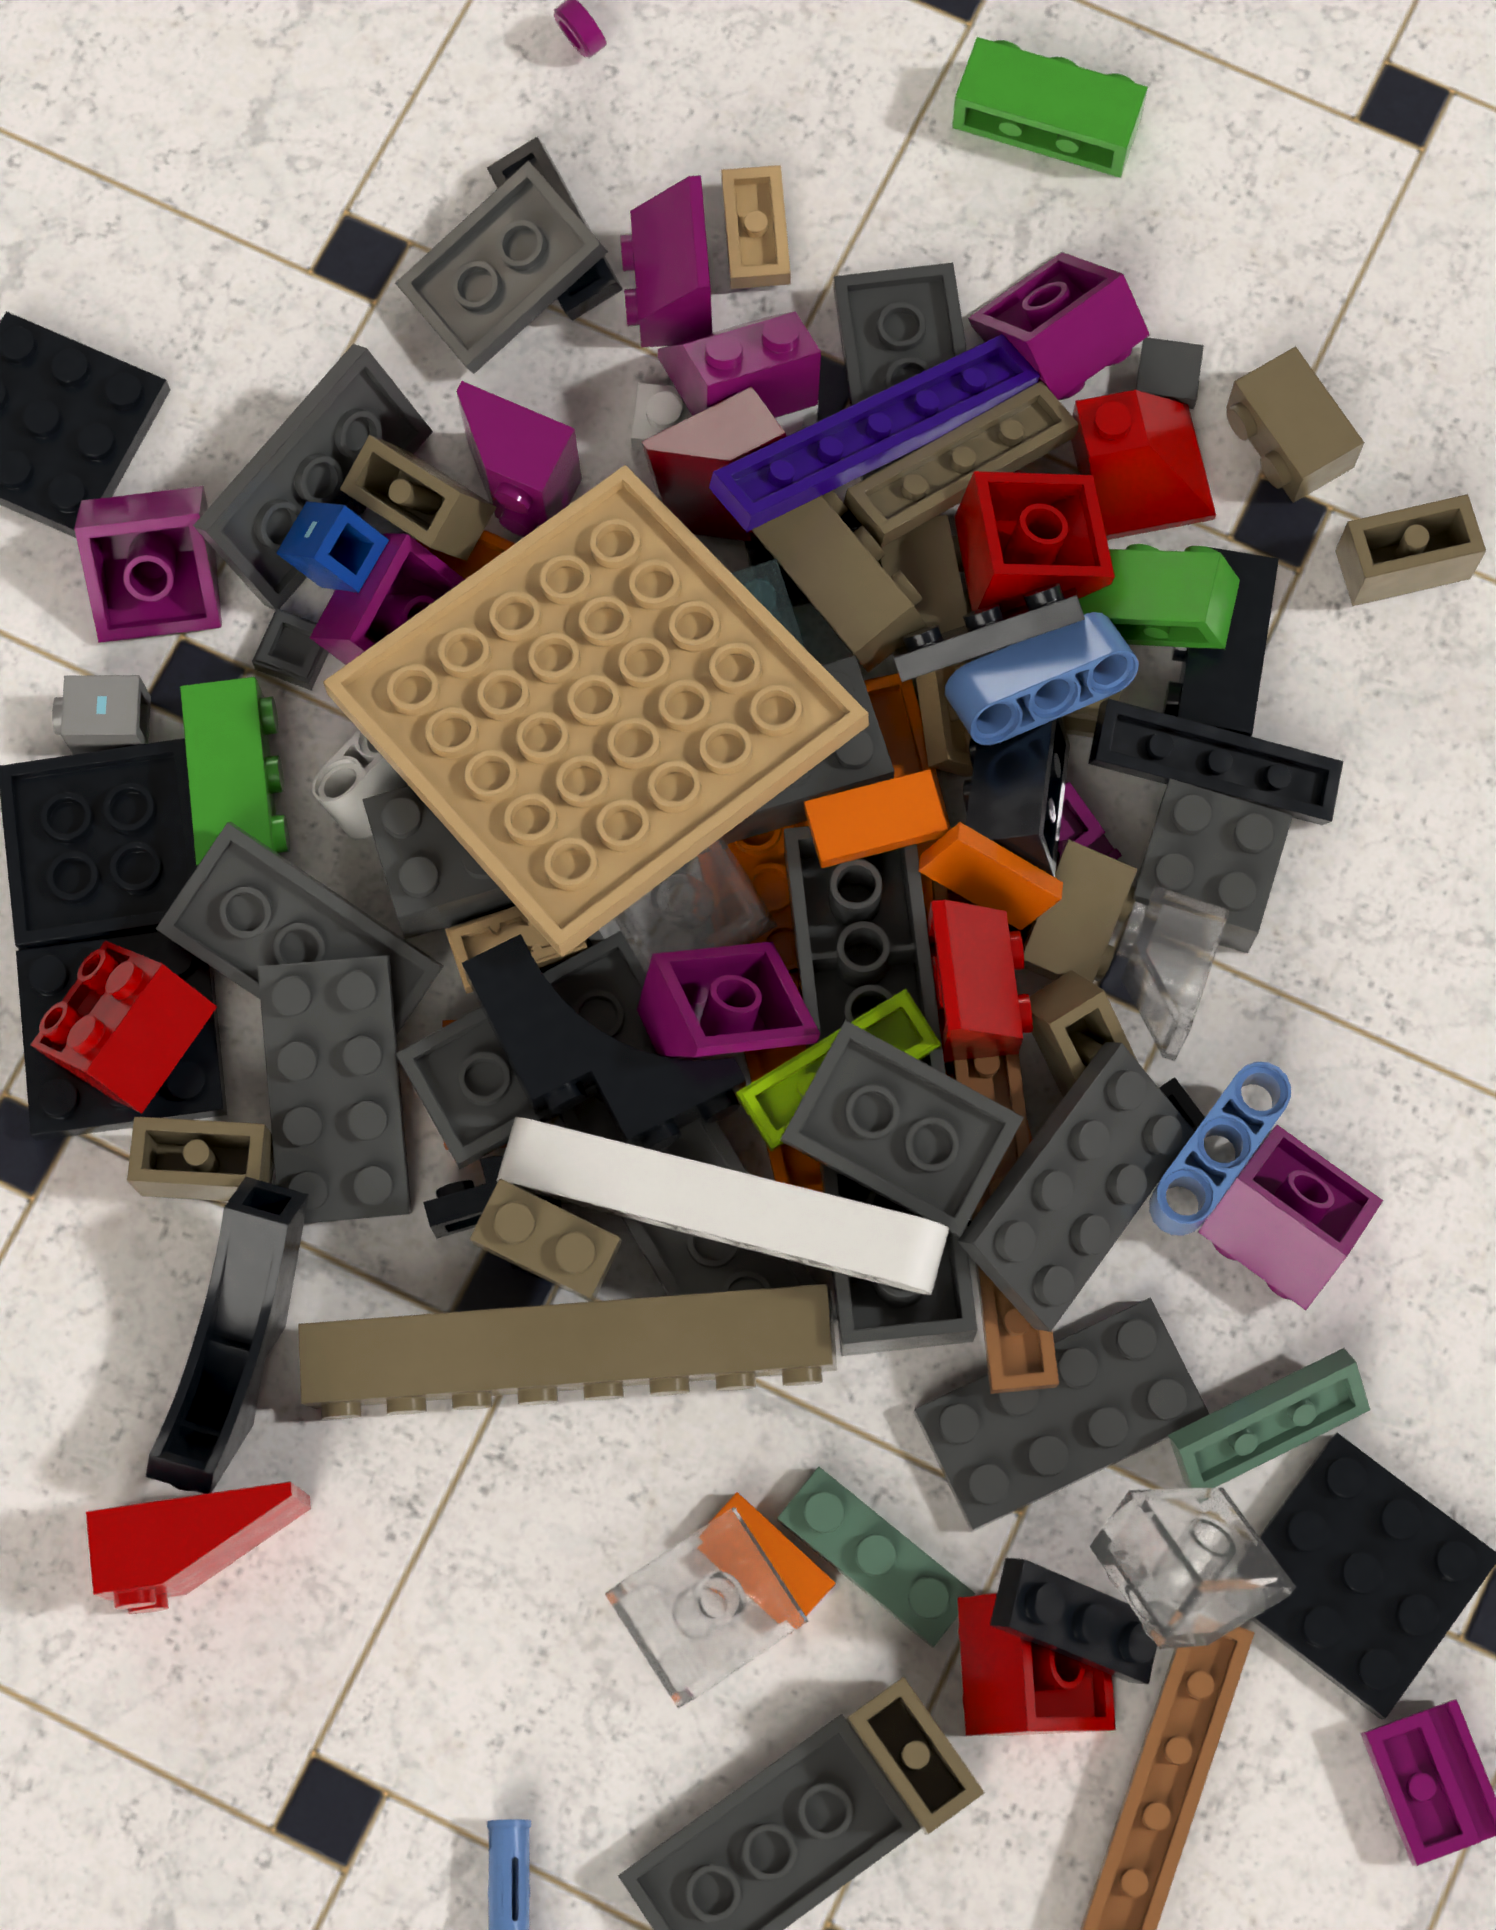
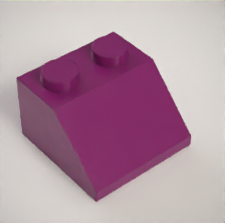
[620,175,712,348]
[968,252,1150,400]
[658,311,821,418]
[456,381,582,537]
[74,486,222,643]
[309,533,465,665]
[637,941,820,1057]
[1198,1125,1384,1310]

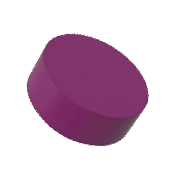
[553,0,607,58]

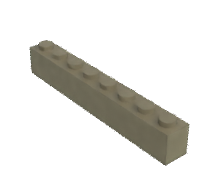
[298,1284,837,1419]

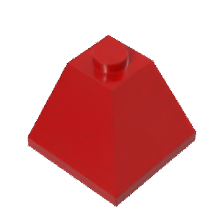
[1071,390,1216,540]

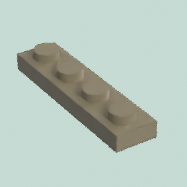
[844,381,1079,548]

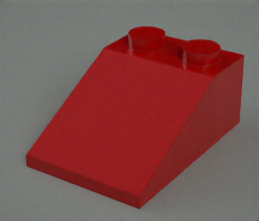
[86,1481,311,1614]

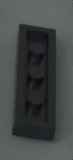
[1088,698,1344,825]

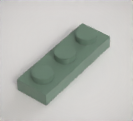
[1168,1348,1370,1497]
[777,1467,976,1648]

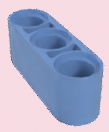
[945,612,1139,745]
[1149,1062,1291,1236]

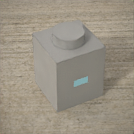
[52,675,151,755]

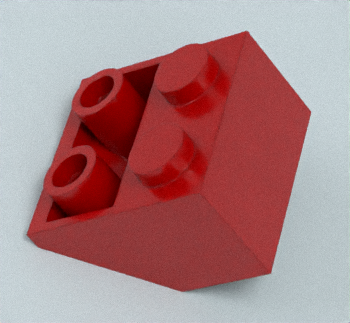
[30,940,217,1114]

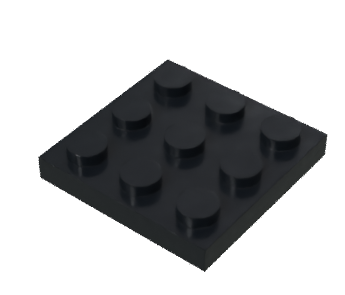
[0,311,170,538]
[0,738,197,950]
[16,932,227,1141]
[1217,1433,1496,1720]

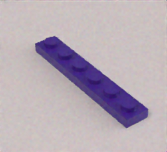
[709,334,1040,532]

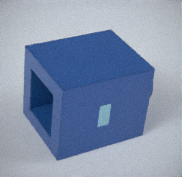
[276,501,389,593]

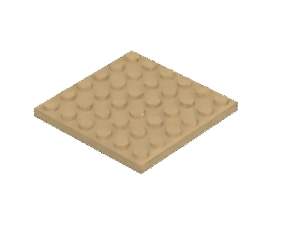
[323,465,869,957]

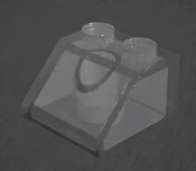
[614,837,778,974]
[1116,885,1230,1061]
[1089,1487,1296,1649]
[605,1507,809,1708]

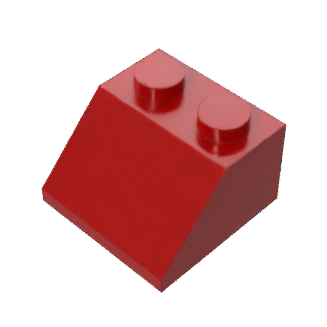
[954,471,1115,612]
[927,899,1033,1062]
[957,1593,1116,1736]

